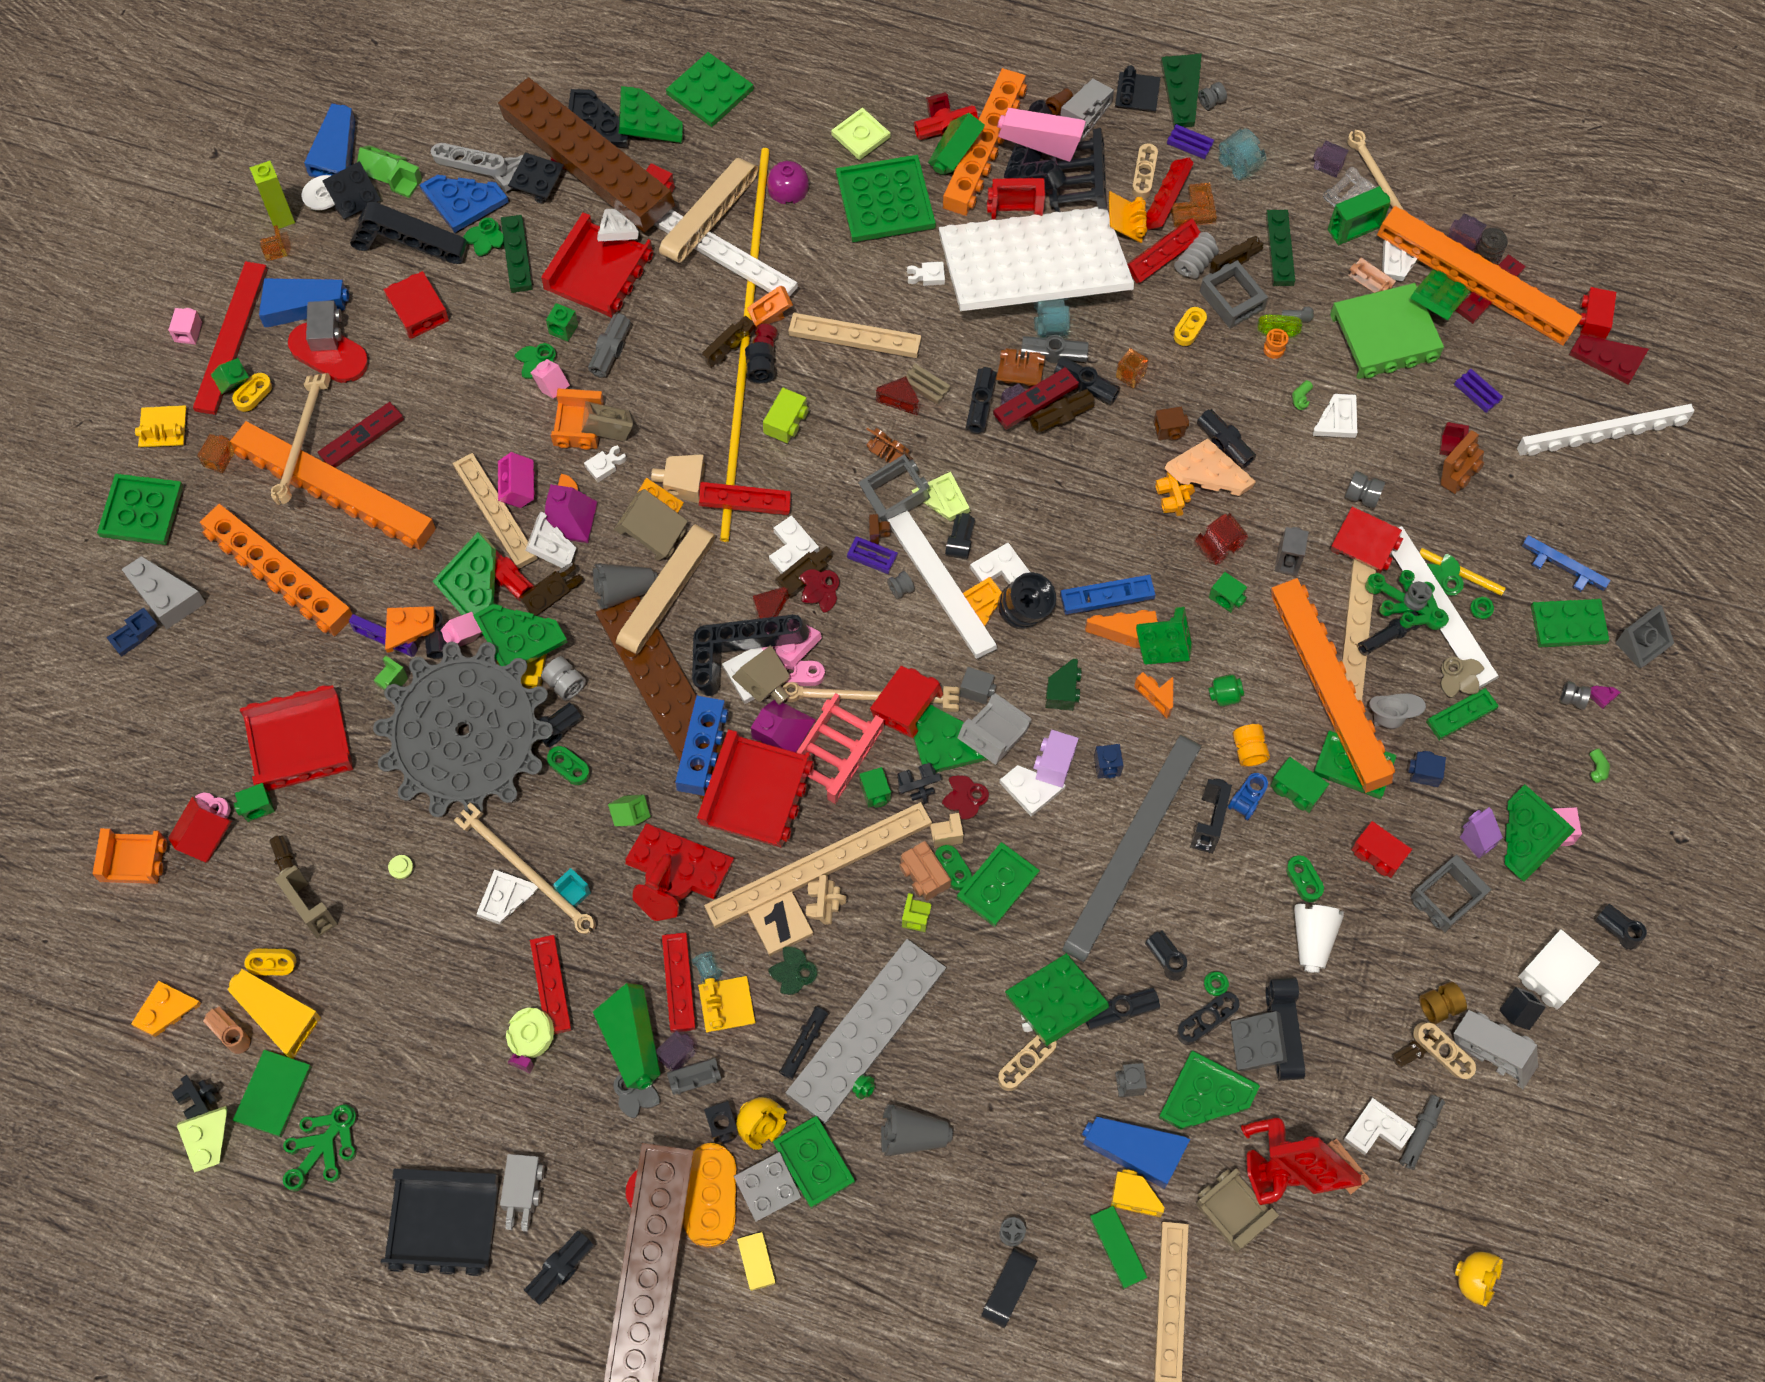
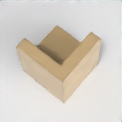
[930,813,963,848]

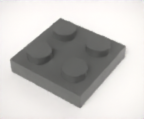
[1231,1011,1287,1072]

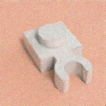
[907,262,945,286]
[584,445,627,482]

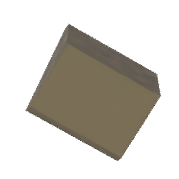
[581,401,633,442]

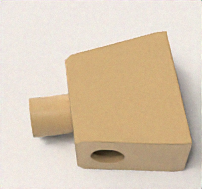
[651,455,705,503]

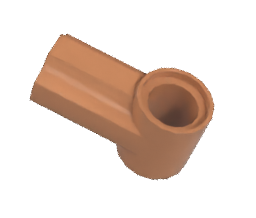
[203,1006,250,1054]

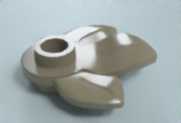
[1441,657,1485,698]

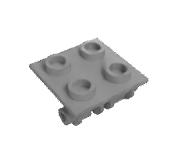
[734,1152,801,1222]

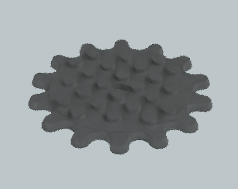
[373,642,553,817]

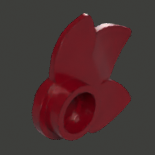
[799,569,839,613]
[942,775,989,820]

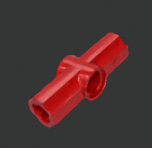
[914,105,979,140]
[495,550,534,601]

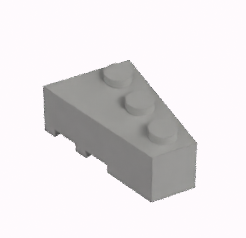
[1061,79,1114,142]
[122,556,205,629]
[1454,1010,1538,1090]

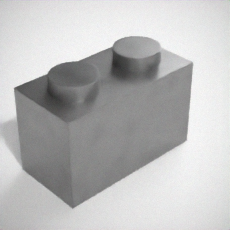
[306,300,342,351]
[1274,527,1309,576]

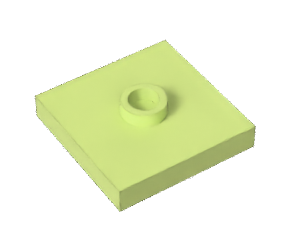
[831,108,890,160]

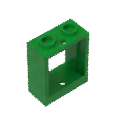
[1328,186,1391,246]

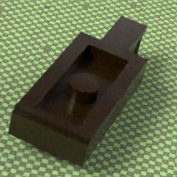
[1210,236,1264,274]
[702,315,756,368]
[775,545,833,598]

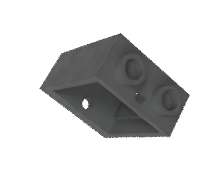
[1200,260,1268,329]
[858,454,930,521]
[1410,854,1492,933]

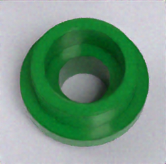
[1470,597,1494,619]
[1204,971,1229,996]
[852,1075,875,1100]

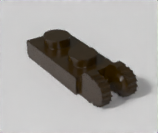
[519,563,583,616]

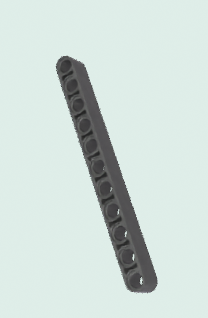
[1062,735,1202,962]

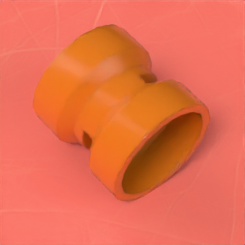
[1263,329,1288,359]

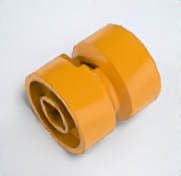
[1233,724,1270,767]

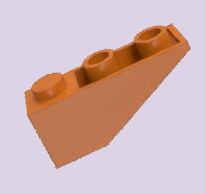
[1085,610,1158,648]

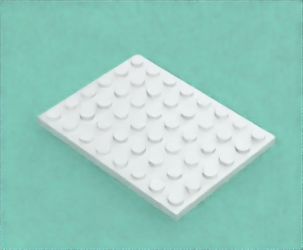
[939,207,1134,311]

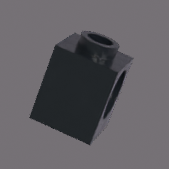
[704,1101,739,1144]

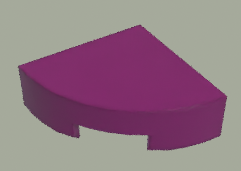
[1590,685,1621,709]
[508,1054,534,1074]

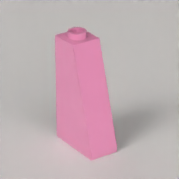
[997,108,1086,162]

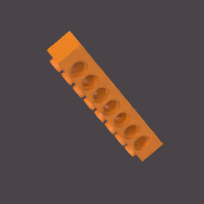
[943,68,1027,216]
[200,504,353,637]

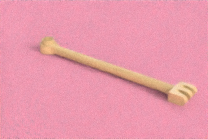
[1347,130,1419,262]
[271,373,330,505]
[783,682,960,712]
[454,802,596,935]

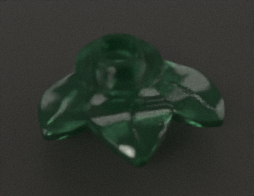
[768,947,817,995]

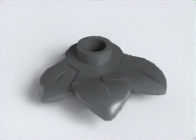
[614,1074,660,1119]

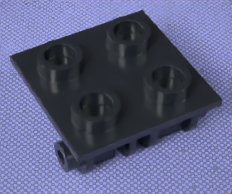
[1115,65,1161,111]
[508,152,564,203]
[322,161,381,220]

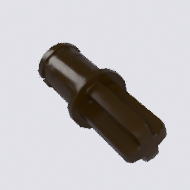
[270,835,294,872]
[1392,1034,1438,1068]

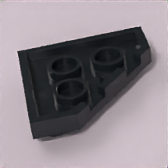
[568,89,629,147]

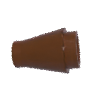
[1046,88,1073,116]

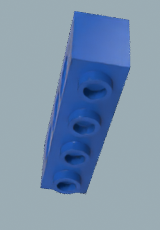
[675,696,729,796]

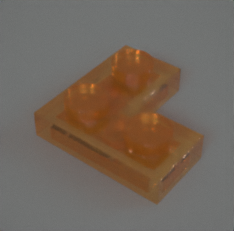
[1171,183,1217,226]

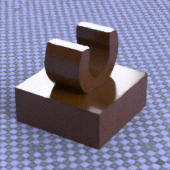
[869,514,890,545]

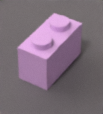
[1034,730,1079,788]

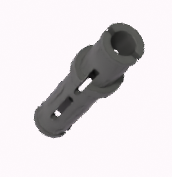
[1399,1095,1446,1170]

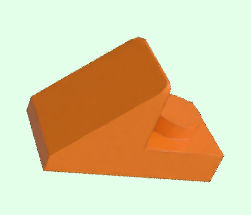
[747,286,793,327]
[1134,672,1173,719]

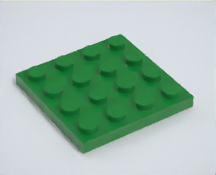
[835,155,936,242]

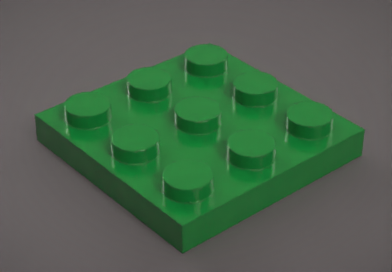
[666,52,754,127]
[97,474,183,545]
[1005,953,1109,1046]

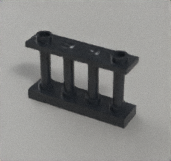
[1049,128,1107,212]

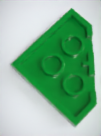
[619,86,683,143]
[433,532,496,615]
[473,604,568,666]
[913,704,988,773]
[1505,784,1575,882]
[1159,1051,1260,1130]

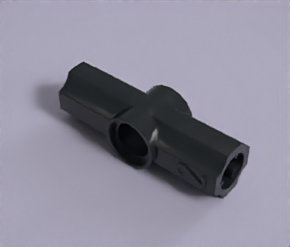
[1054,357,1121,405]
[966,367,997,434]
[1197,409,1256,469]
[1085,988,1161,1031]
[524,1231,595,1306]

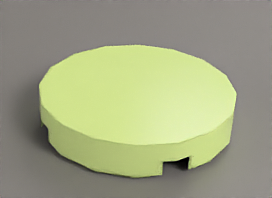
[506,1008,554,1058]

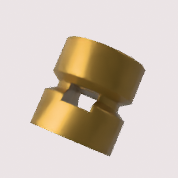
[1419,981,1467,1025]

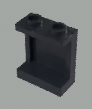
[1190,779,1232,854]

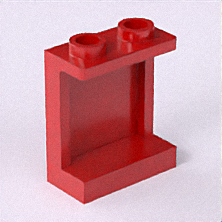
[987,178,1045,220]
[383,271,449,339]
[1331,506,1404,574]
[870,666,943,738]

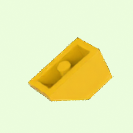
[1110,1170,1164,1218]

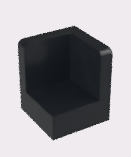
[1500,987,1546,1030]

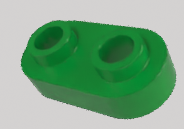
[547,746,590,785]
[935,845,971,891]
[1286,855,1324,902]

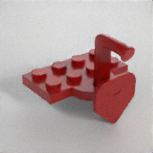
[625,823,734,921]
[1241,1118,1362,1205]

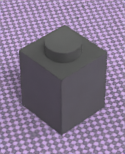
[960,667,997,704]

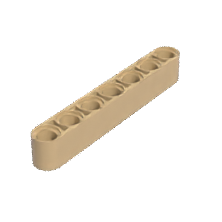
[659,158,758,263]
[616,524,716,654]

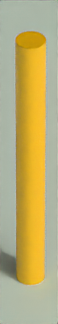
[1419,548,1505,596]

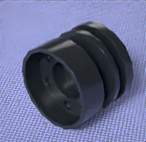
[998,572,1057,629]

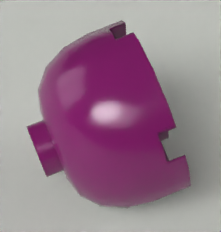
[767,160,809,204]

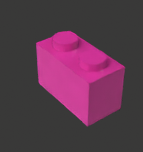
[498,452,535,508]

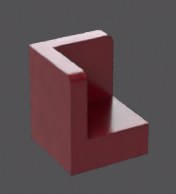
[1439,422,1469,456]

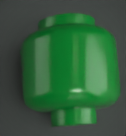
[1209,674,1245,707]

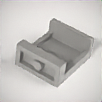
[958,693,1032,765]

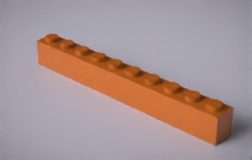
[1377,206,1582,346]
[230,421,436,550]
[1271,578,1395,793]

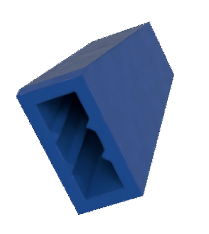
[304,103,356,177]
[259,278,349,327]
[1082,1117,1190,1189]

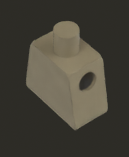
[732,645,790,705]

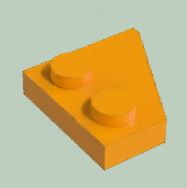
[963,577,1001,626]
[131,981,201,1037]

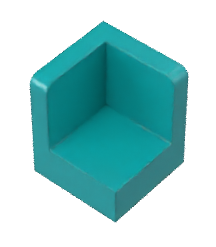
[553,868,591,908]

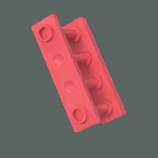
[796,693,884,804]

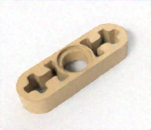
[1132,144,1158,199]
[1414,1022,1476,1079]
[998,1035,1056,1091]

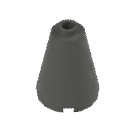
[593,563,658,610]
[881,1104,953,1156]

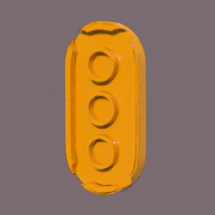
[683,1143,736,1248]

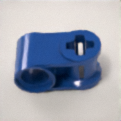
[1228,773,1268,821]

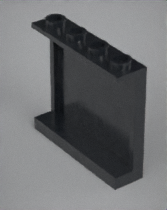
[381,1168,500,1276]

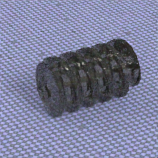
[1474,228,1508,265]

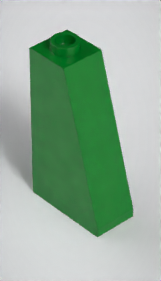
[593,983,660,1090]

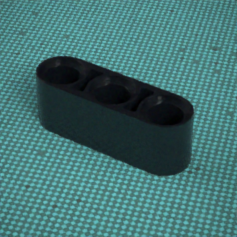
[981,1248,1038,1329]

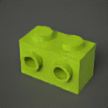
[763,387,809,443]

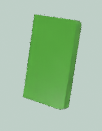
[357,145,407,184]

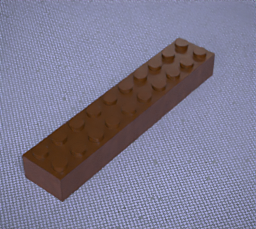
[498,77,675,233]

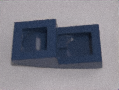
[106,607,158,657]

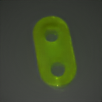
[1258,314,1302,337]

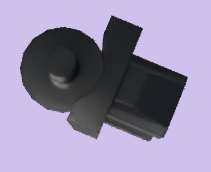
[897,763,941,805]
[172,1075,219,1119]

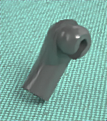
[1282,307,1314,322]

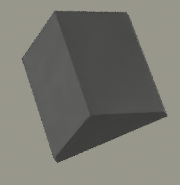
[1615,605,1674,668]

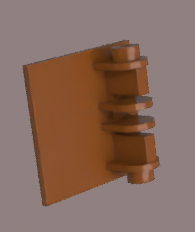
[996,348,1045,386]
[867,427,914,463]

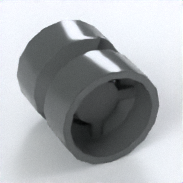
[1345,471,1385,509]

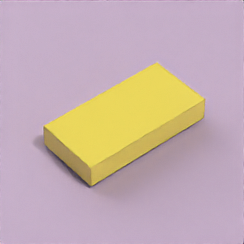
[737,1232,776,1291]

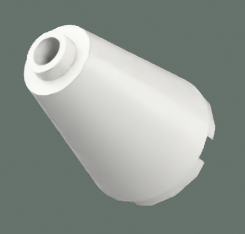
[1294,904,1344,973]

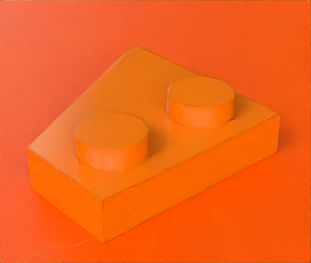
[385,606,435,653]

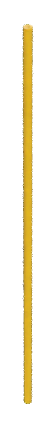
[720,148,770,542]

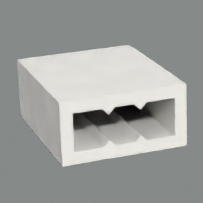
[1518,930,1600,1010]

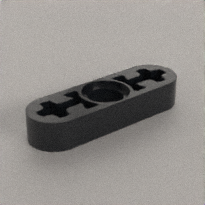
[1177,992,1240,1045]

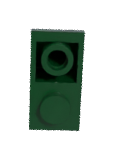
[1045,658,1082,711]

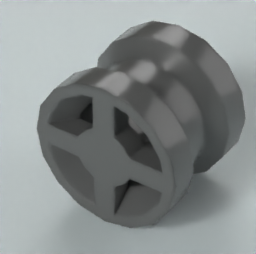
[887,571,914,599]
[1404,581,1432,611]
[999,1217,1026,1247]

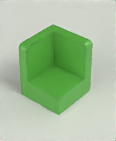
[388,159,422,198]
[374,656,408,690]
[608,795,651,826]

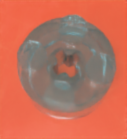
[1219,128,1266,180]
[1034,298,1070,337]

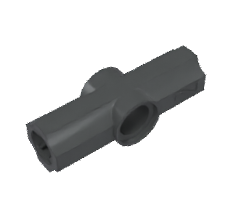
[588,313,631,378]
[1021,335,1088,363]

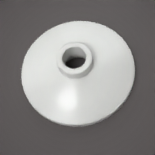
[302,175,335,210]

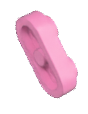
[782,661,825,686]

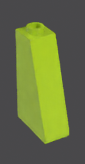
[250,161,295,230]

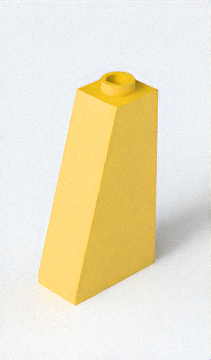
[227,969,321,1059]

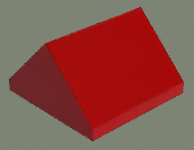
[168,796,232,863]

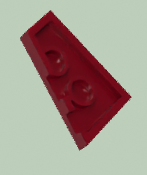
[1569,335,1649,385]

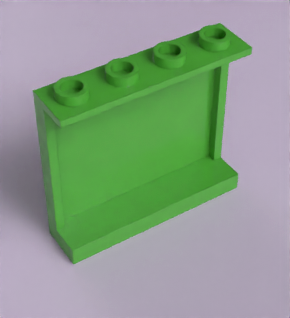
[1330,283,1444,379]

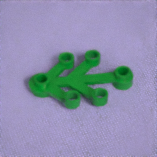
[1365,570,1449,630]
[283,1104,356,1191]

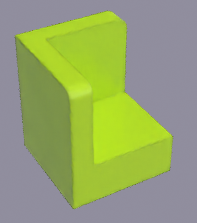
[902,893,931,932]

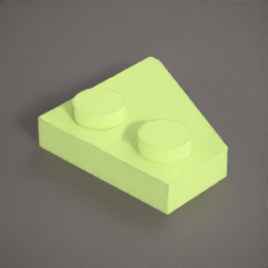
[912,472,971,521]
[177,1106,227,1172]

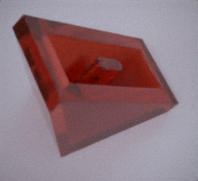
[876,376,919,416]
[753,587,788,619]

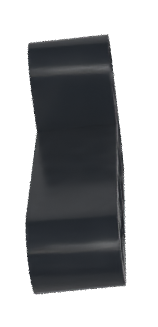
[1265,977,1305,1081]

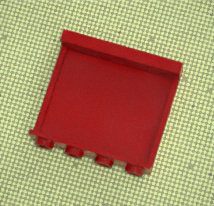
[541,212,654,318]
[239,685,354,791]
[697,729,814,848]

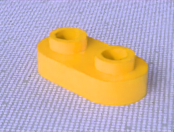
[1174,307,1207,346]
[232,373,272,412]
[244,949,296,976]

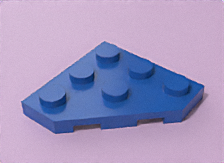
[420,175,509,233]

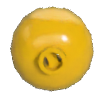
[736,1097,787,1150]
[1455,1252,1503,1307]

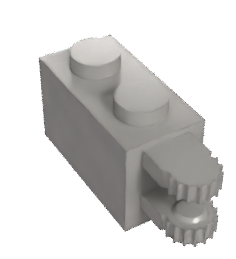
[500,1154,545,1231]

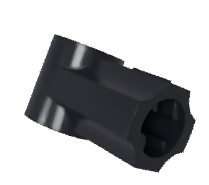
[945,513,975,560]
[425,610,446,659]
[539,702,582,747]
[1595,903,1647,950]
[1145,930,1187,981]

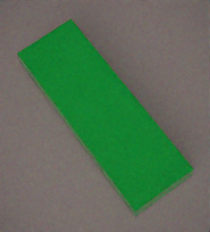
[1426,688,1499,741]
[1090,1206,1147,1290]

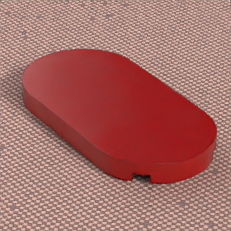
[288,322,368,383]

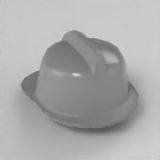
[1369,693,1426,729]

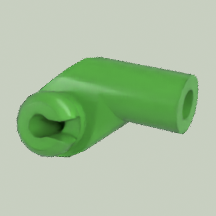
[1292,380,1313,410]
[1589,748,1610,783]

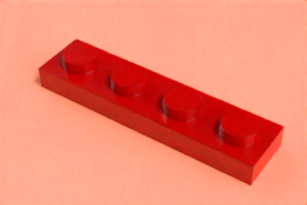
[1146,157,1194,230]
[1127,218,1201,283]
[699,482,791,515]
[662,933,696,1033]
[530,935,572,1034]

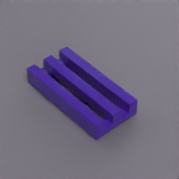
[1167,124,1214,159]
[1454,369,1503,413]
[847,536,898,575]

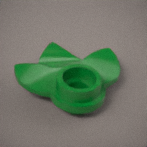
[463,218,504,256]
[514,343,556,379]
[1427,554,1464,596]

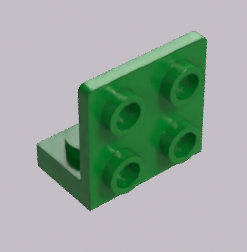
[1136,607,1193,665]

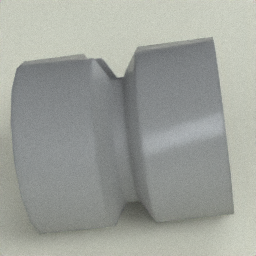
[541,656,586,701]

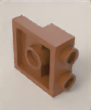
[1441,430,1484,494]

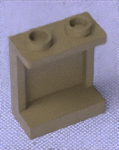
[614,489,687,561]
[275,865,338,938]
[1196,1168,1279,1253]

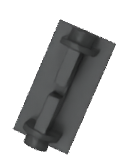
[667,1058,721,1095]

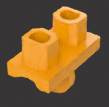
[1155,471,1195,516]

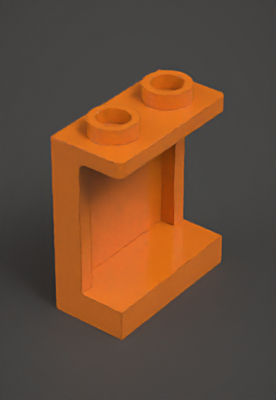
[551,388,604,450]
[92,828,167,884]

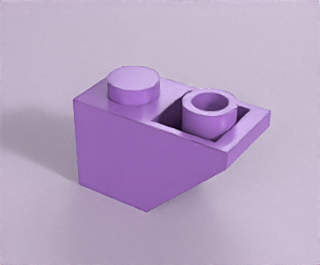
[1460,807,1503,859]

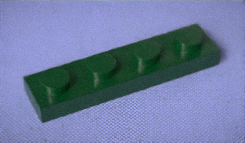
[1266,210,1295,286]
[501,214,533,293]

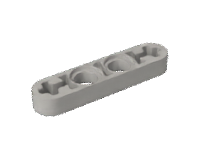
[431,143,507,176]

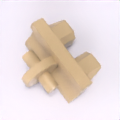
[806,875,846,925]

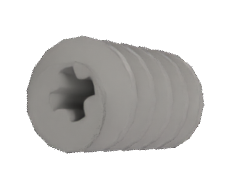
[1174,232,1219,279]

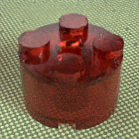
[1194,513,1249,566]

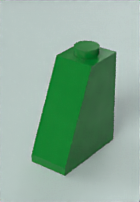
[928,113,985,175]

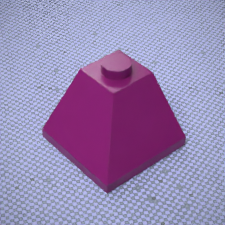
[545,484,598,543]
[751,700,816,753]

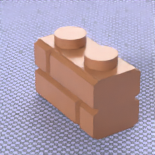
[899,841,951,901]

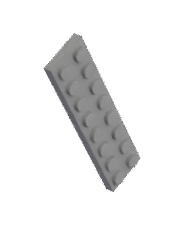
[785,939,946,1125]

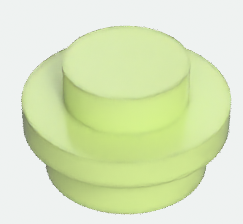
[388,855,413,879]

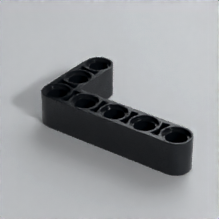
[1004,100,1066,190]
[350,202,467,264]
[692,614,809,696]

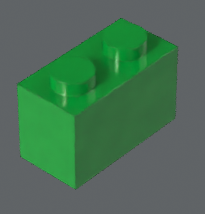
[1270,757,1329,813]

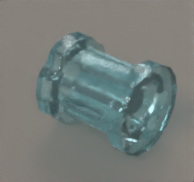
[692,952,722,984]

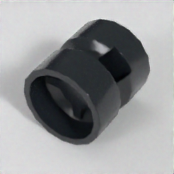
[745,342,775,384]

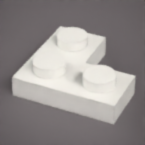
[769,515,819,574]
[970,543,1030,584]
[1344,1098,1415,1155]

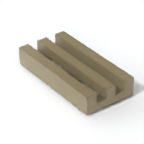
[902,363,950,405]

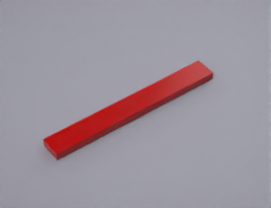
[193,261,268,415]

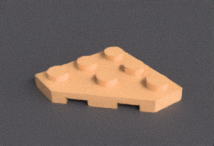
[1164,439,1256,496]

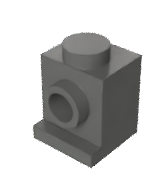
[1115,1063,1147,1097]

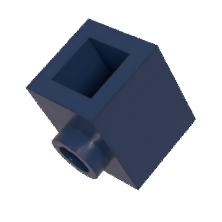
[1094,744,1124,779]
[1407,751,1446,787]

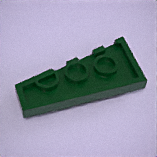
[1161,53,1202,128]

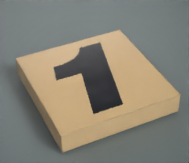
[748,891,813,956]

